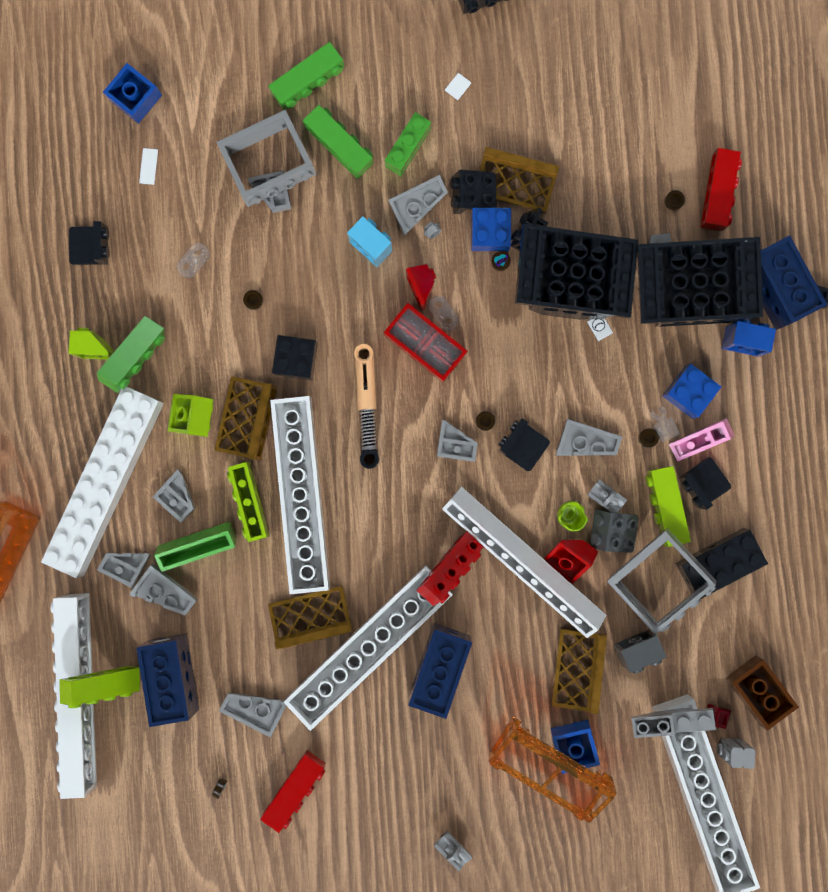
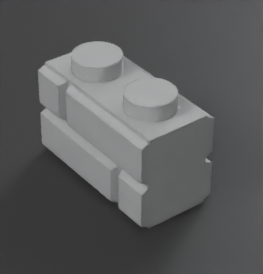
[716,737,755,769]

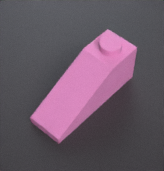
[669,418,735,462]

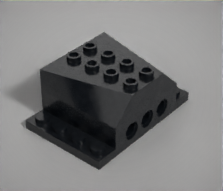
[515,223,638,320]
[637,237,763,327]

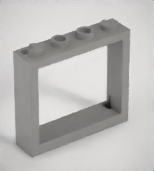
[217,110,316,207]
[607,528,717,634]

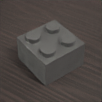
[613,630,667,674]

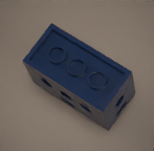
[761,235,827,330]
[408,623,472,719]
[136,633,199,727]

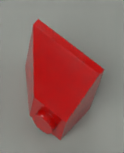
[406,264,436,311]
[543,540,599,584]

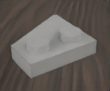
[437,420,478,462]
[153,469,195,523]

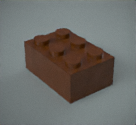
[725,655,799,731]

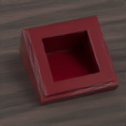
[707,704,731,729]

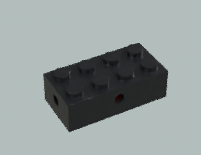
[675,528,768,599]

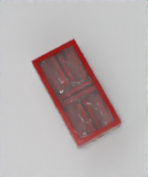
[383,303,468,383]

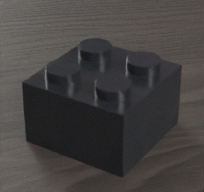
[272,335,318,381]

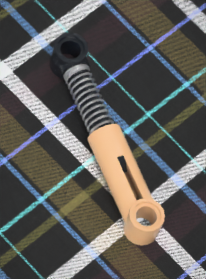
[354,344,380,469]

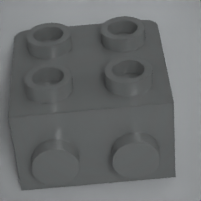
[590,509,639,553]

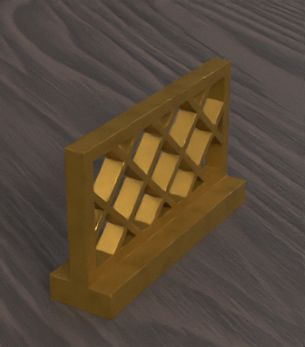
[479,147,560,213]
[214,376,278,461]
[268,586,354,650]
[552,628,607,715]

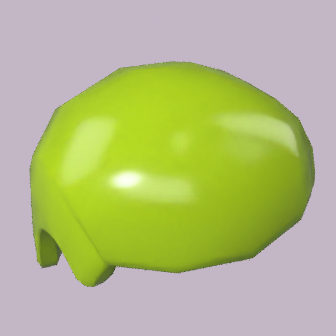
[557,501,588,531]

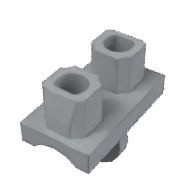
[587,480,627,513]
[434,830,473,871]

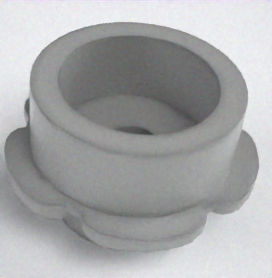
[423,222,441,239]

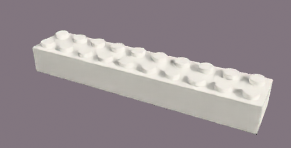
[41,387,164,578]
[270,396,330,594]
[284,565,453,731]
[51,593,97,799]
[652,694,760,892]

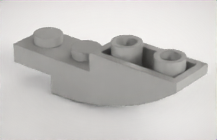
[631,707,716,738]

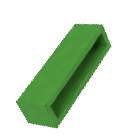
[268,42,344,110]
[302,105,373,180]
[97,316,165,393]
[154,521,237,572]

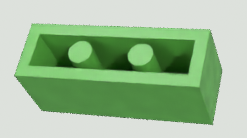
[385,112,431,177]

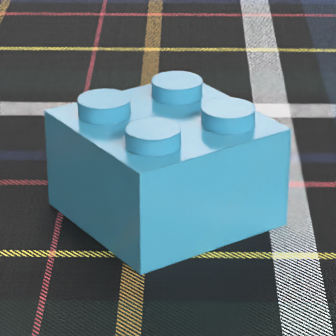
[347,216,392,267]

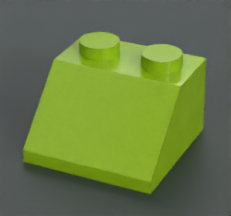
[69,327,115,360]
[167,394,213,437]

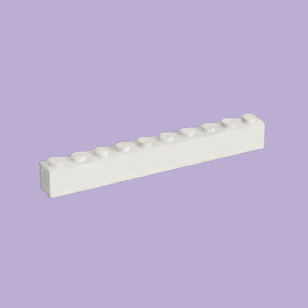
[442,487,606,638]

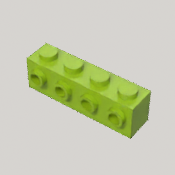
[227,462,270,542]
[645,466,691,547]
[59,666,140,708]

